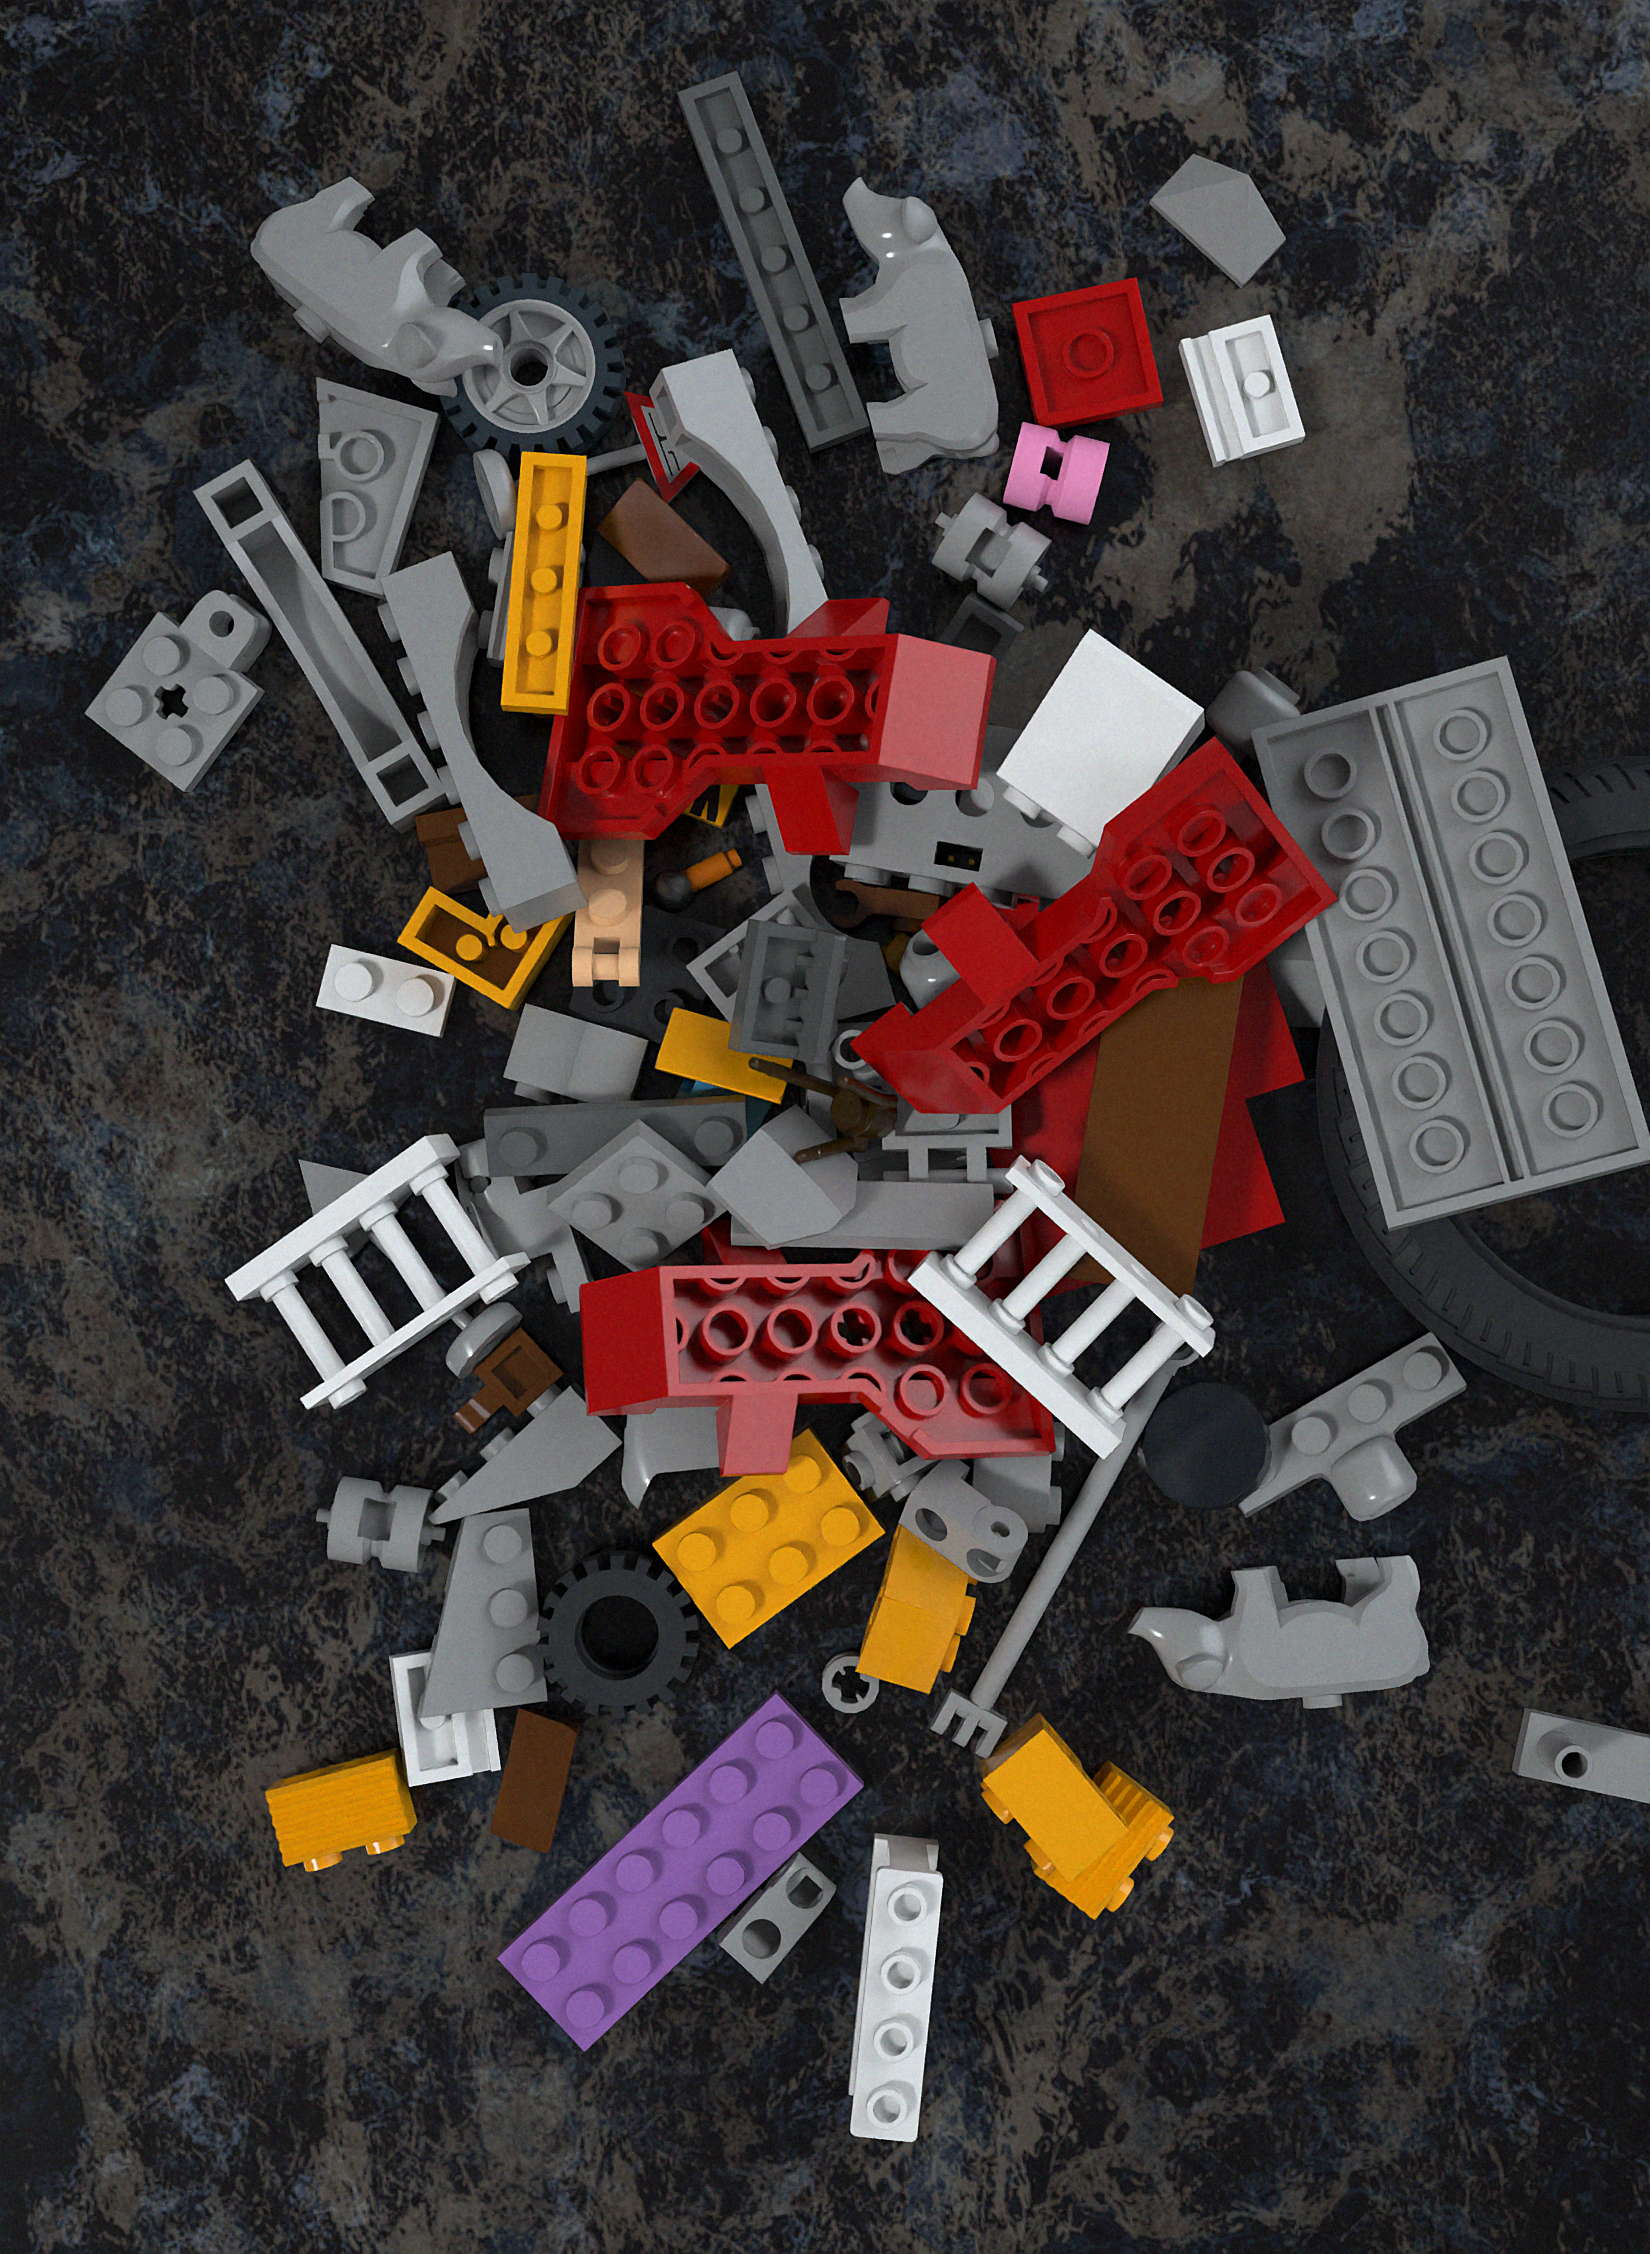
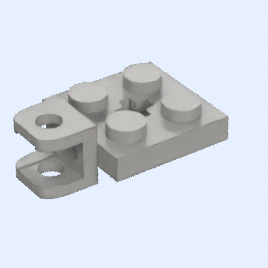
[85,590,272,792]

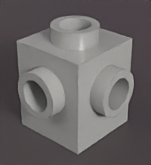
[838,1411,940,1505]

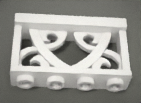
[849,1833,943,2142]

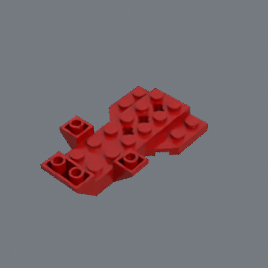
[537,582,997,855]
[850,736,1338,1114]
[579,1200,1056,1477]

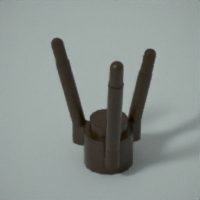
[748,1057,899,1163]

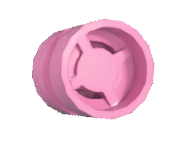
[1002,422,1110,525]

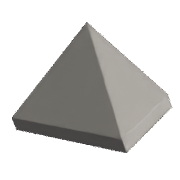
[1149,154,1286,288]

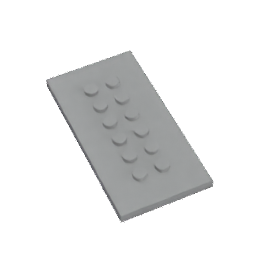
[1250,655,1650,1231]

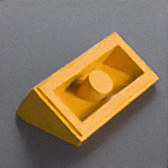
[655,1007,794,1105]

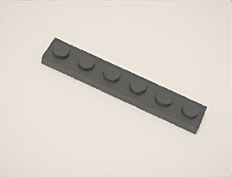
[677,70,870,454]

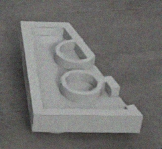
[316,377,441,600]
[416,1508,548,1718]

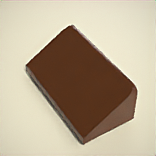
[596,477,732,602]
[490,1707,582,1854]

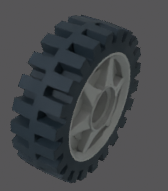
[439,273,626,472]

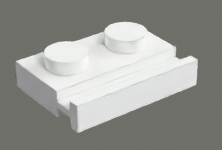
[1178,314,1306,467]
[389,1648,501,1787]

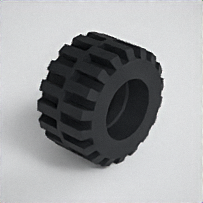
[536,1546,702,1718]

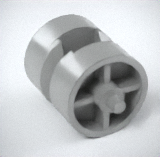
[932,492,1052,612]
[316,1476,446,1573]

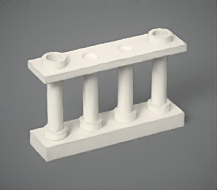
[225,1134,531,1410]
[907,1155,1216,1460]

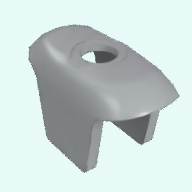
[621,1407,720,1509]

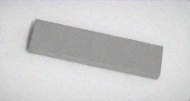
[731,1181,994,1251]

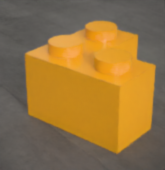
[397,886,575,1012]
[855,1497,978,1694]
[980,1712,1130,1883]

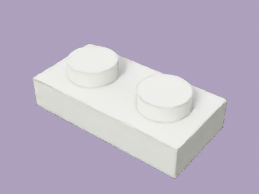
[316,944,458,1038]

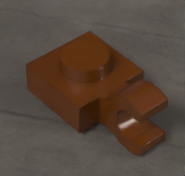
[831,879,949,933]
[453,1327,565,1435]

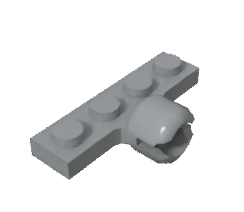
[1238,1332,1467,1521]

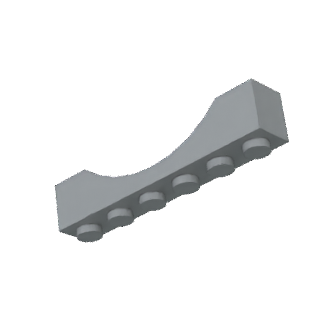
[649,348,829,639]
[193,459,451,834]
[377,551,588,934]

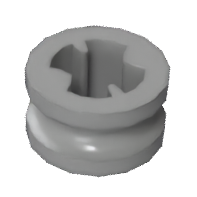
[822,1651,879,1713]

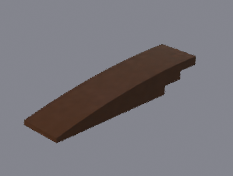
[1063,782,1270,1297]

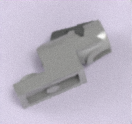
[453,1138,594,1313]

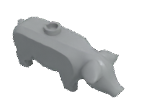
[250,177,503,397]
[839,177,999,475]
[1127,1555,1430,1709]

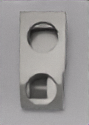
[898,1459,1028,1583]
[716,1852,837,1984]

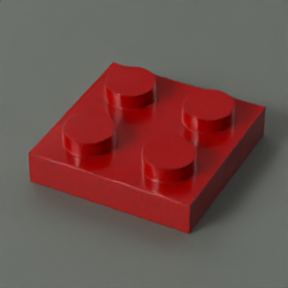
[1011,277,1163,430]

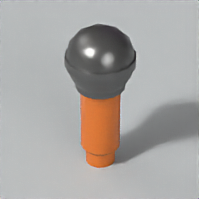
[649,848,742,913]

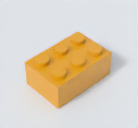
[652,1422,886,1649]

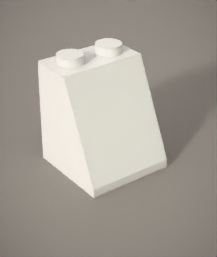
[996,629,1205,859]

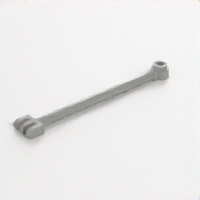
[930,1319,1200,1759]

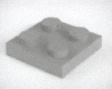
[547,1119,727,1272]

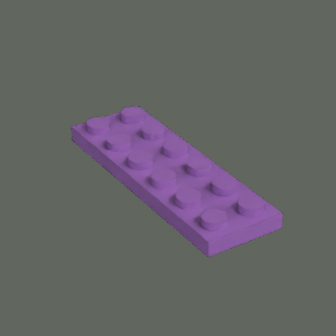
[497,1689,864,2052]

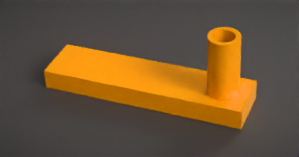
[501,451,588,719]

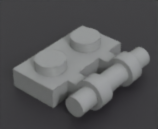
[881,1085,1013,1194]

